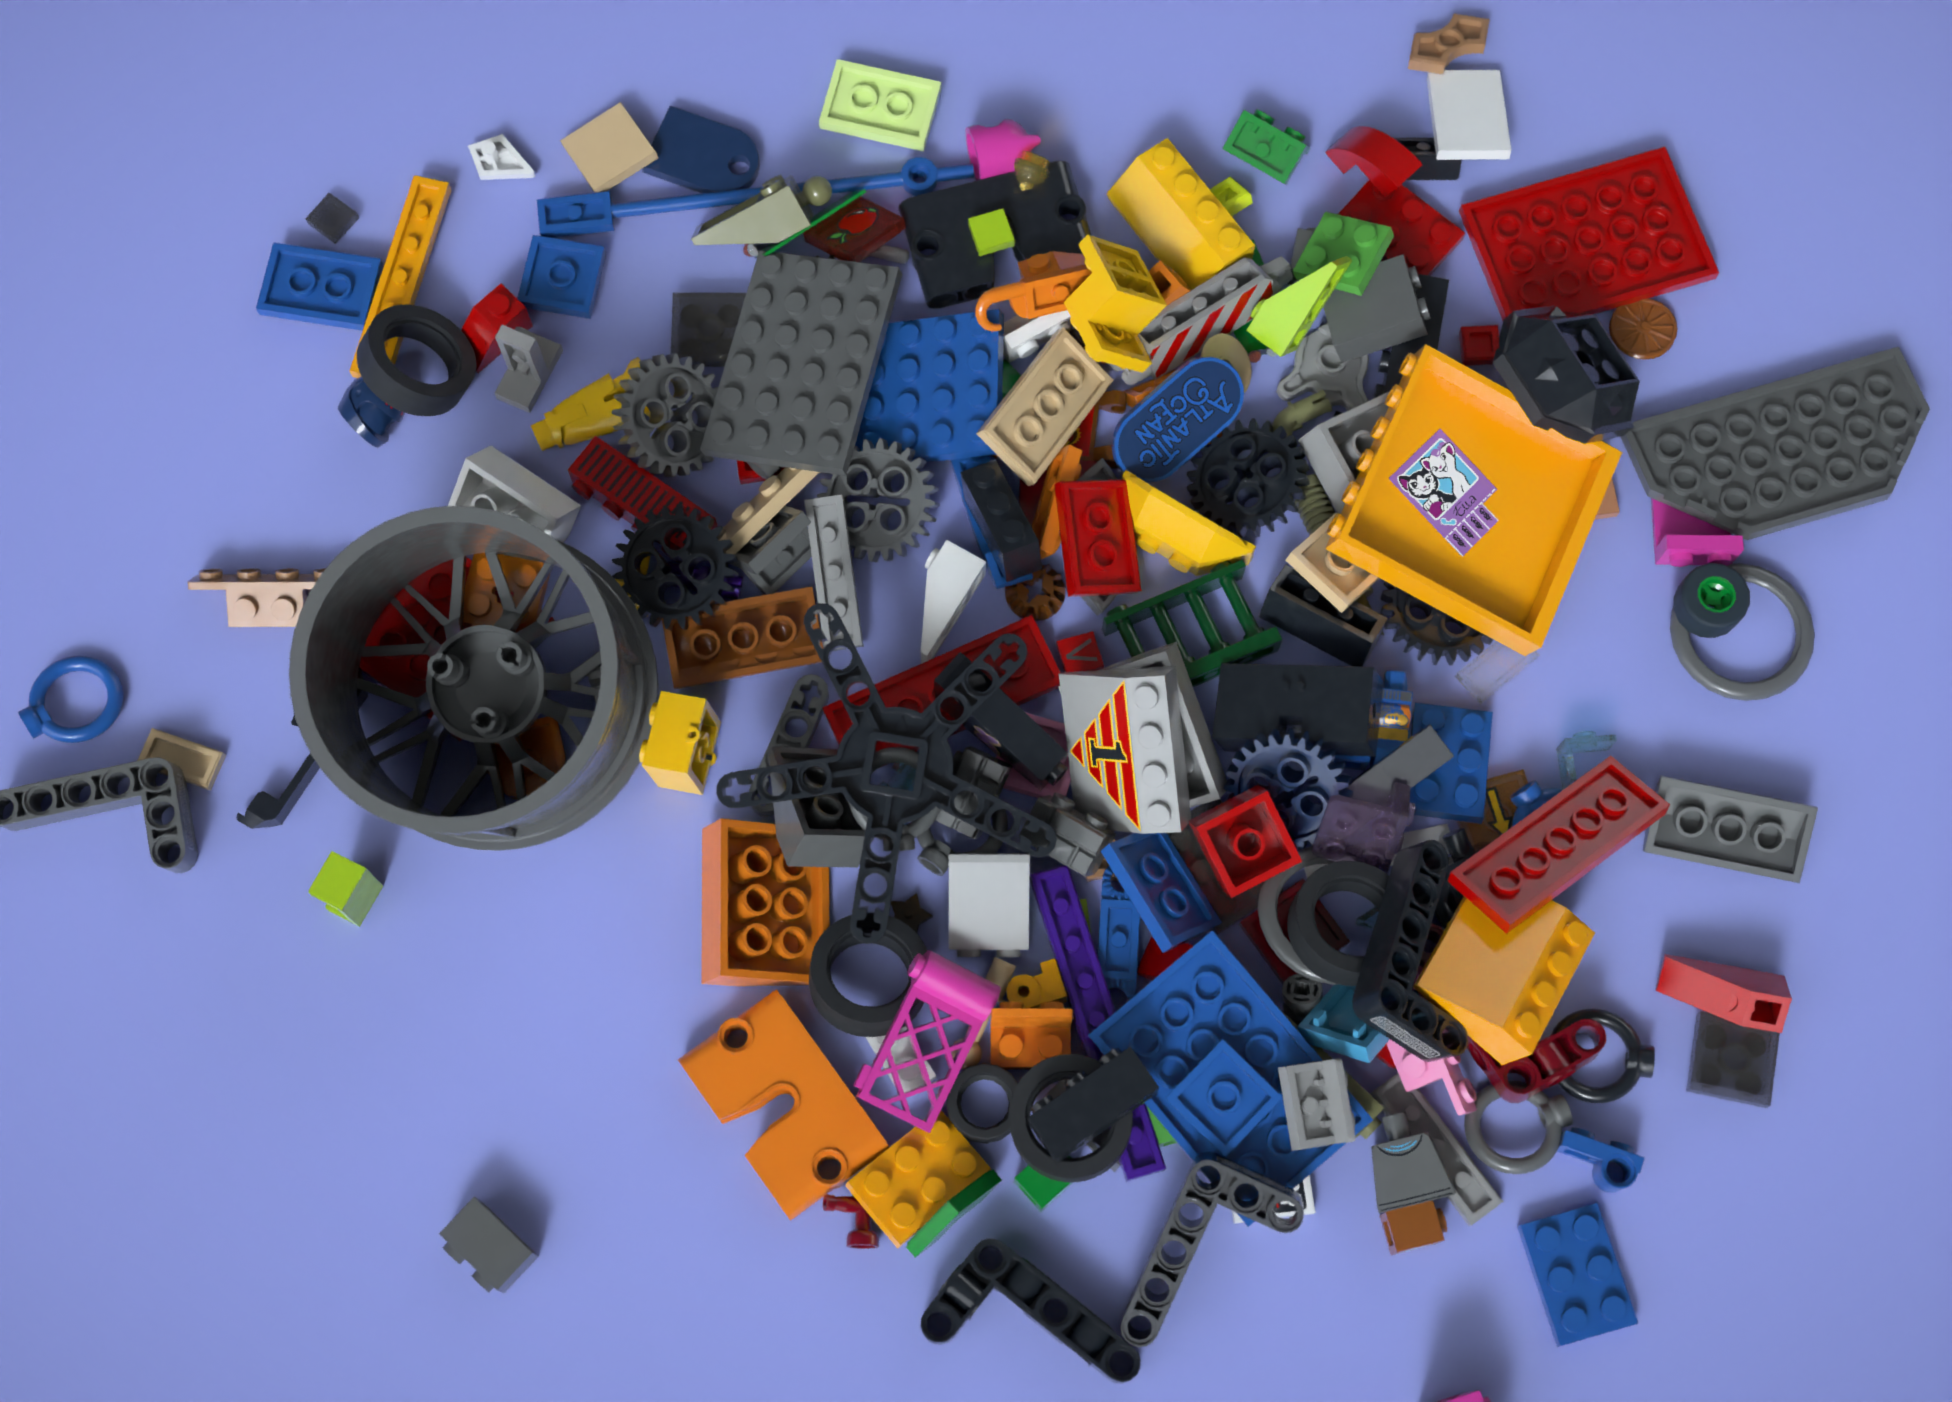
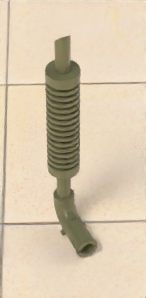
[1272,389,1384,635]

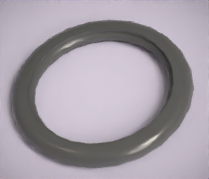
[1670,563,1815,701]
[1258,846,1381,985]

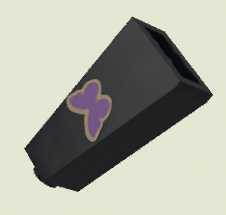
[934,652,1068,791]

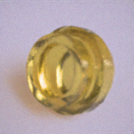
[1014,150,1050,191]

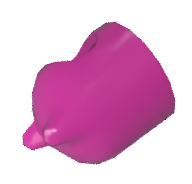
[965,119,1041,181]

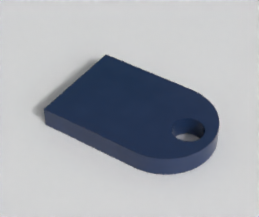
[642,106,760,194]

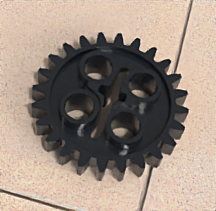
[1186,418,1310,539]
[612,505,738,631]
[1380,581,1494,666]

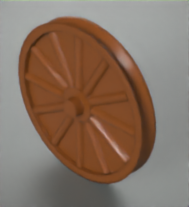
[1609,298,1677,360]

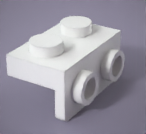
[1003,310,1072,363]

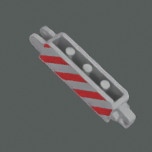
[1109,256,1293,386]

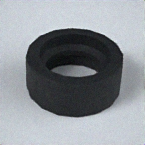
[946,1063,1018,1144]

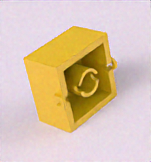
[639,691,721,795]

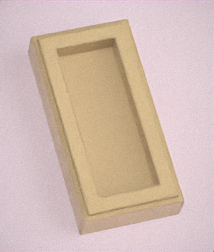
[137,728,226,791]

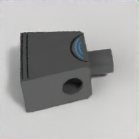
[1371,1112,1456,1213]

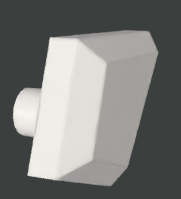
[468,134,535,180]

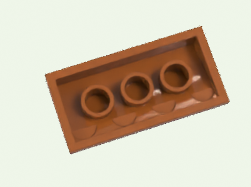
[662,586,823,690]

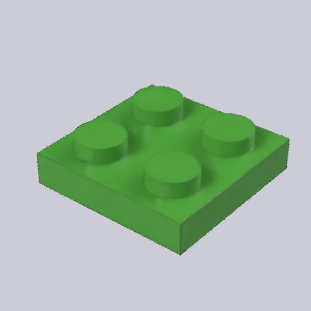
[1293,212,1394,296]

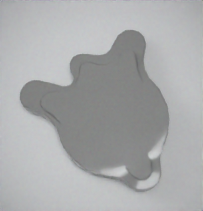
[1276,323,1369,411]

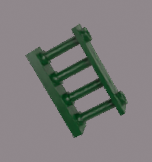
[1102,560,1283,687]

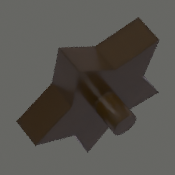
[891,893,933,933]

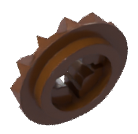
[1005,564,1066,621]

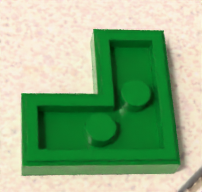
[906,1170,1002,1258]

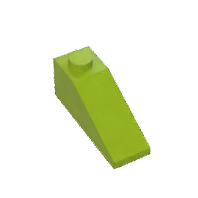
[1246,256,1352,357]

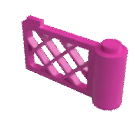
[853,950,1001,1133]

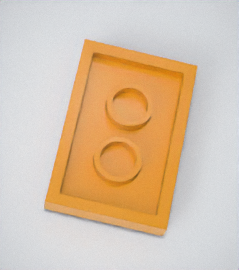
[845,1110,991,1249]

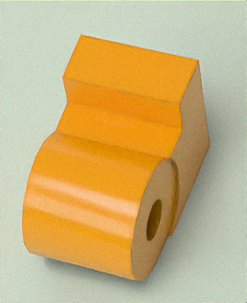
[1006,958,1067,1008]

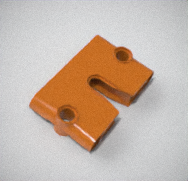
[678,989,889,1221]

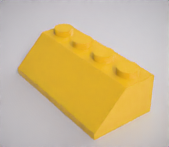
[1106,138,1255,290]

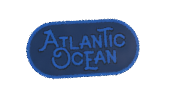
[1112,357,1244,482]

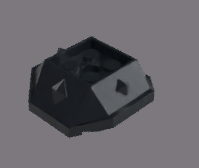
[1493,305,1640,444]

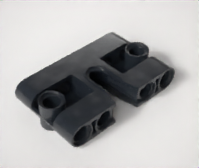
[898,161,1092,309]

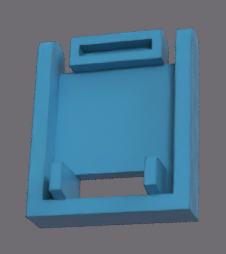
[1297,985,1419,1063]

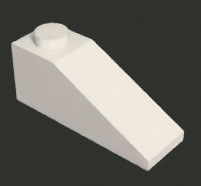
[921,540,986,663]

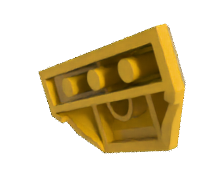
[1121,470,1256,576]

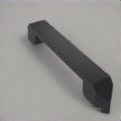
[236,668,368,829]

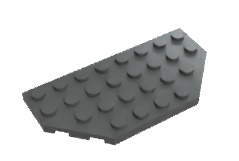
[1620,347,1930,540]

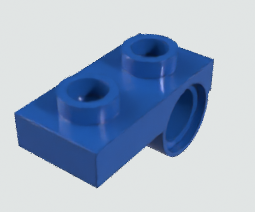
[1557,1127,1645,1193]

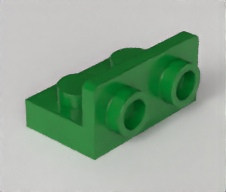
[1222,109,1310,185]

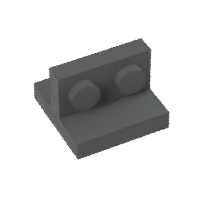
[731,506,812,595]

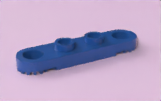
[1098,866,1140,1002]

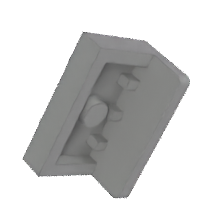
[1278,1058,1355,1151]

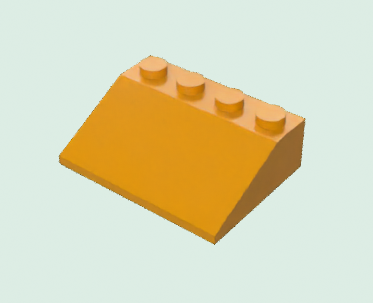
[1413,896,1595,1065]

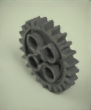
[612,353,718,477]
[817,438,940,562]

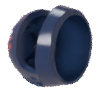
[338,376,405,448]

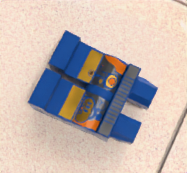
[1332,671,1413,771]

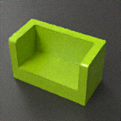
[308,851,383,927]

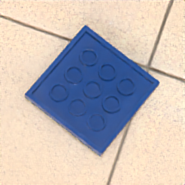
[855,309,1004,462]

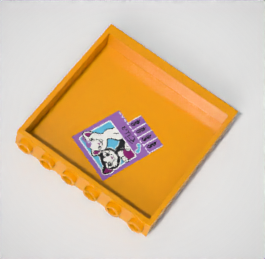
[1325,344,1622,656]

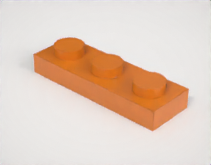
[1032,445,1082,559]

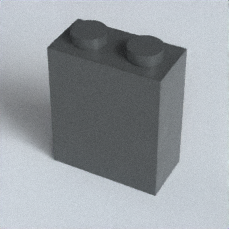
[1323,255,1431,363]

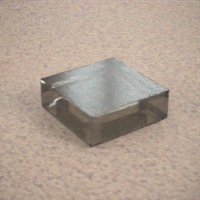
[305,193,359,244]

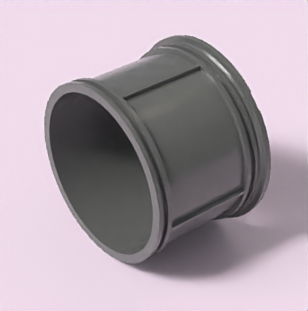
[289,506,659,851]

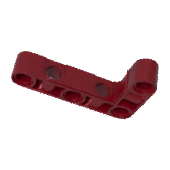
[1419,923,1606,1103]

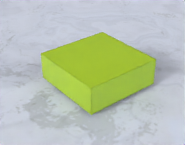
[968,209,1015,256]

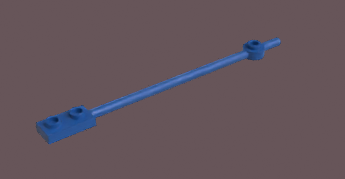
[537,157,974,238]

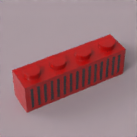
[567,435,718,562]

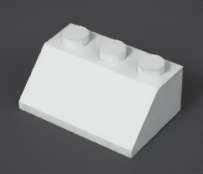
[448,446,581,563]

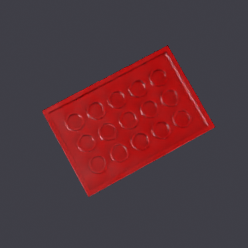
[1459,147,1719,321]

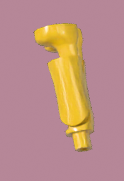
[531,357,651,451]

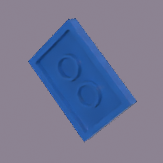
[256,242,384,331]
[1403,702,1493,824]
[1101,833,1222,953]
[1517,1203,1639,1347]

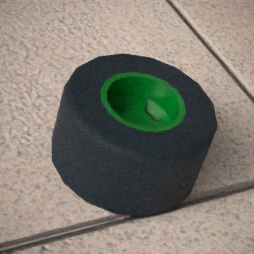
[1674,563,1750,638]

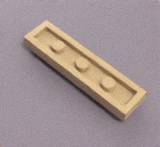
[720,467,819,555]

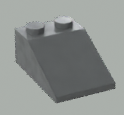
[768,747,875,868]

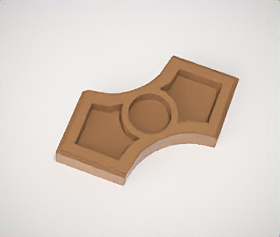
[1408,14,1490,75]

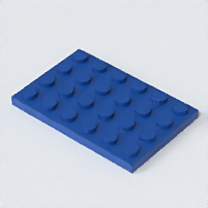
[1088,931,1373,1227]

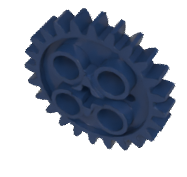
[1224,728,1353,850]

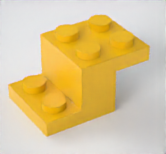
[1064,234,1167,373]

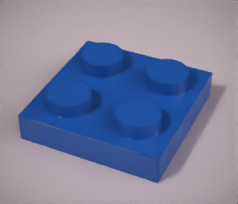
[517,235,606,319]
[1165,1039,1283,1157]

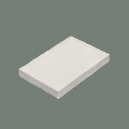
[1427,70,1512,160]

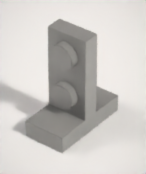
[494,325,563,413]

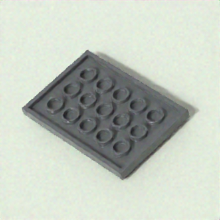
[700,250,902,476]

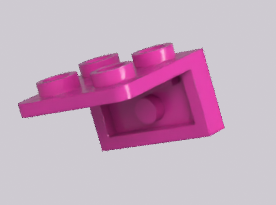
[1651,498,1744,567]

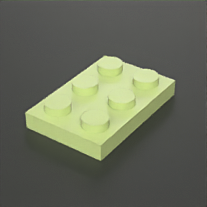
[819,59,941,151]

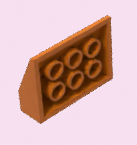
[701,818,830,987]

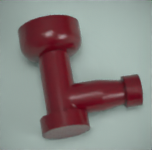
[823,1194,879,1249]

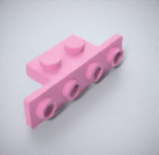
[1386,965,1477,1115]

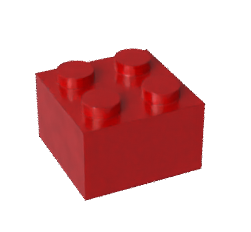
[1188,785,1302,898]

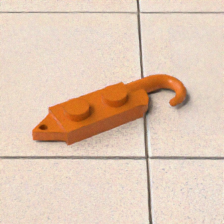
[975,264,1092,332]

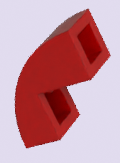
[1325,126,1423,197]

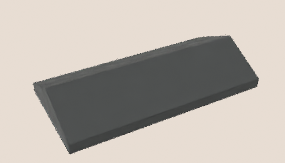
[1643,775,1818,883]

